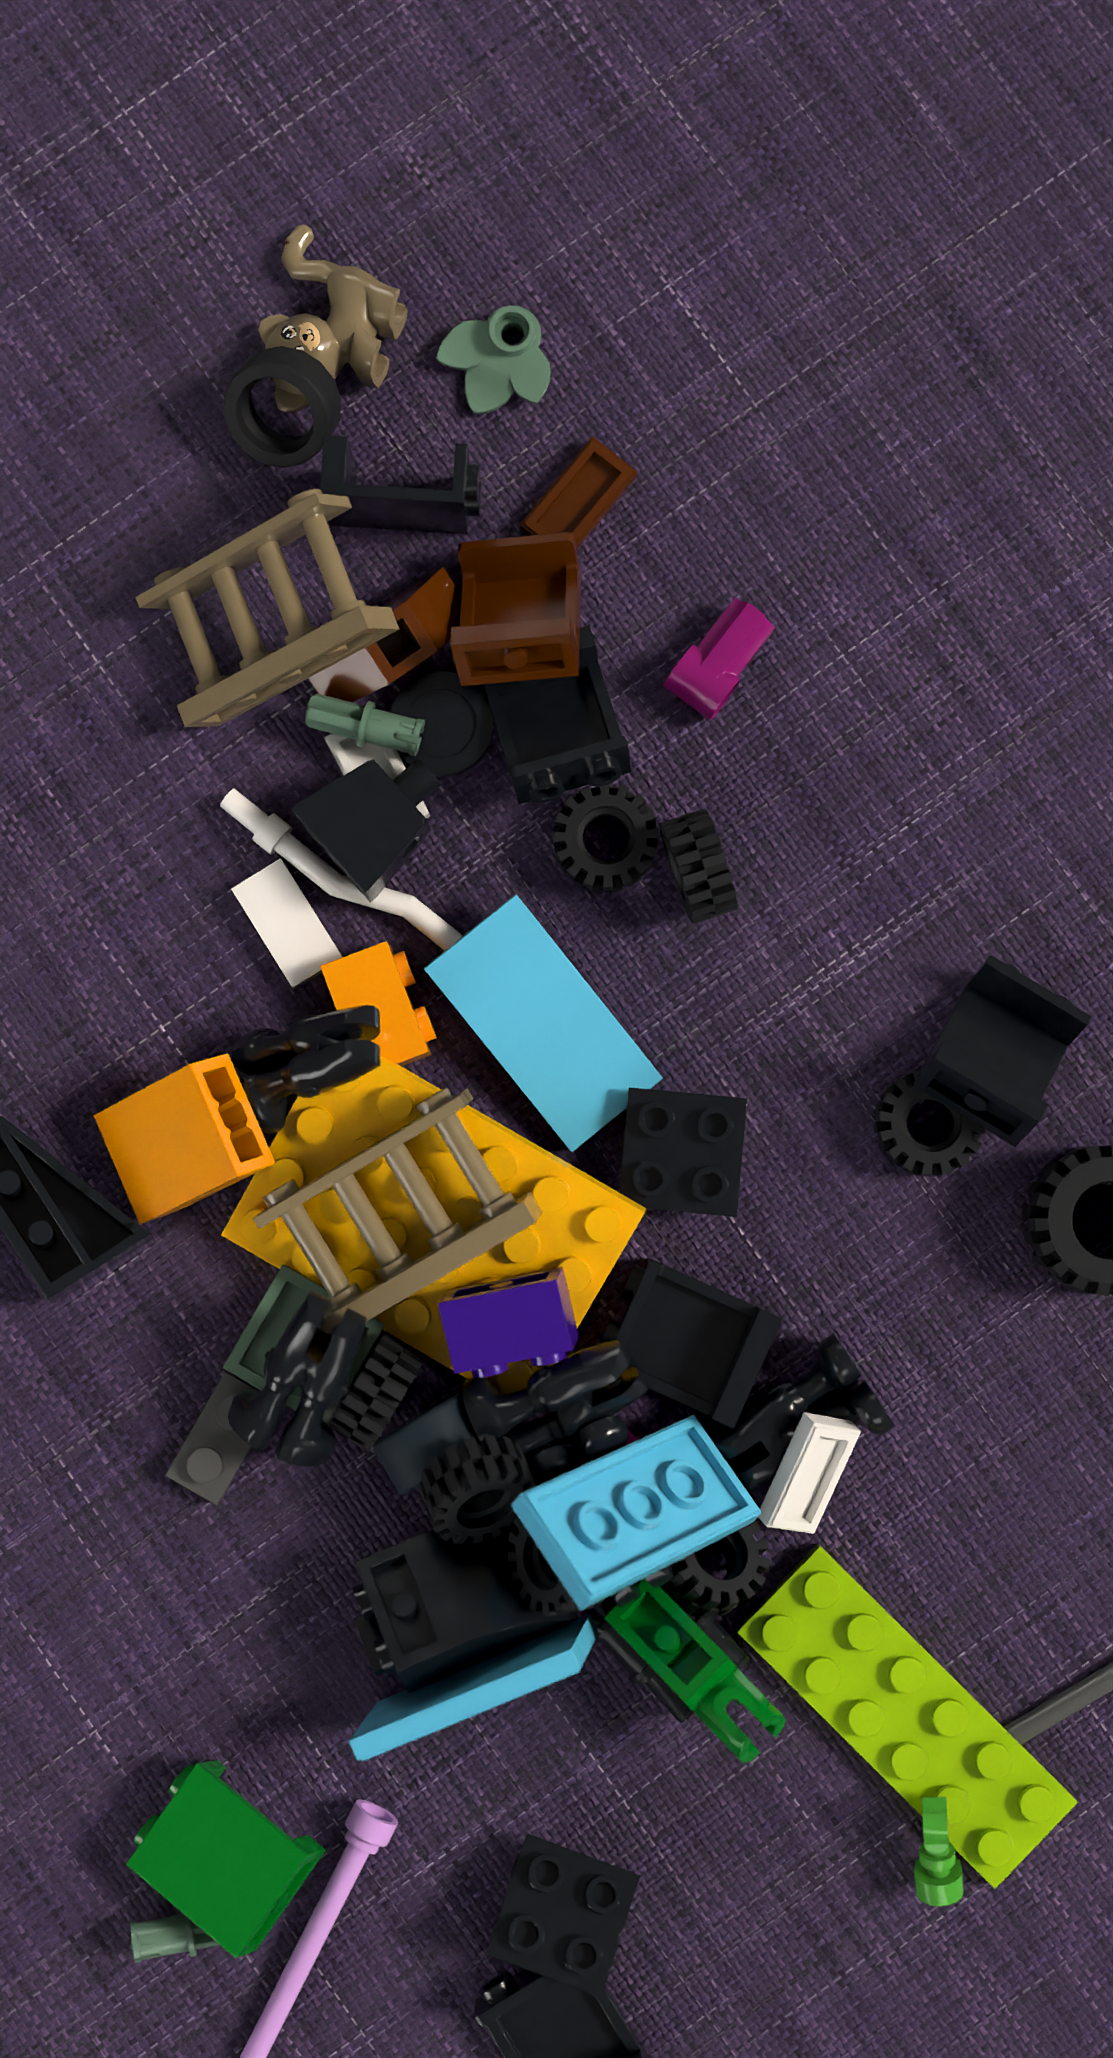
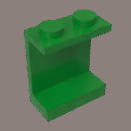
[126,1760,326,1958]

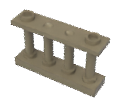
[135,489,399,727]
[253,1087,542,1334]

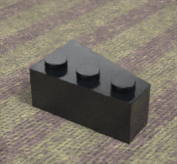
[0,1116,152,1304]

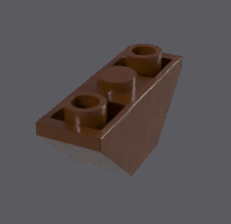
[308,566,461,702]

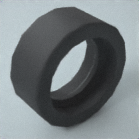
[223,346,341,468]

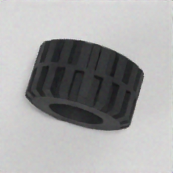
[1022,1145,1113,1296]

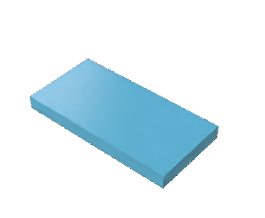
[423,894,663,1152]
[511,1415,762,1610]
[349,1614,599,1761]

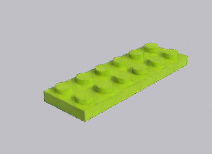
[736,1544,1078,1889]

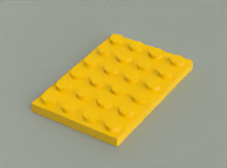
[221,1056,647,1394]

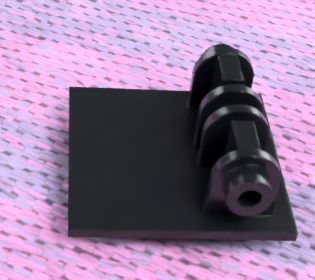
[619,1087,747,1217]
[486,1833,640,1997]

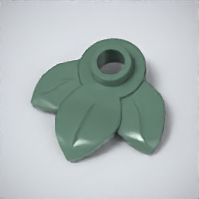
[437,306,551,414]

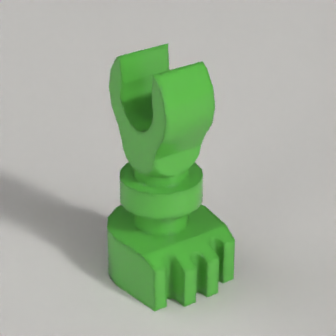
[914,1797,964,1907]

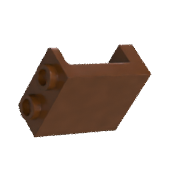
[450,532,581,686]

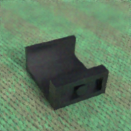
[320,435,482,534]
[913,955,1092,1147]

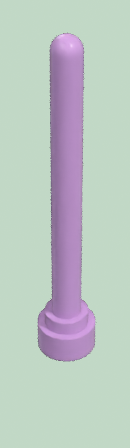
[240,1799,398,2058]

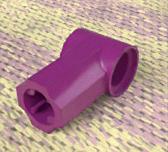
[663,597,775,721]

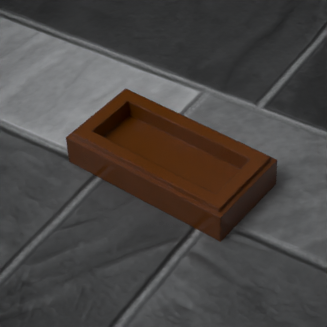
[520,436,637,550]

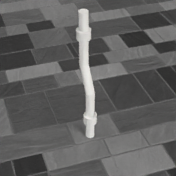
[220,788,463,951]

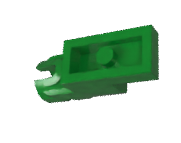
[604,1578,786,1763]

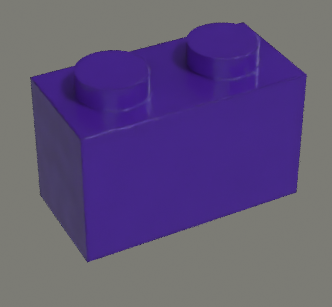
[438,1267,579,1378]

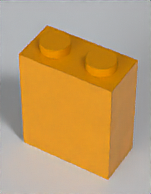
[93,1053,275,1224]

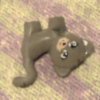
[259,225,408,413]

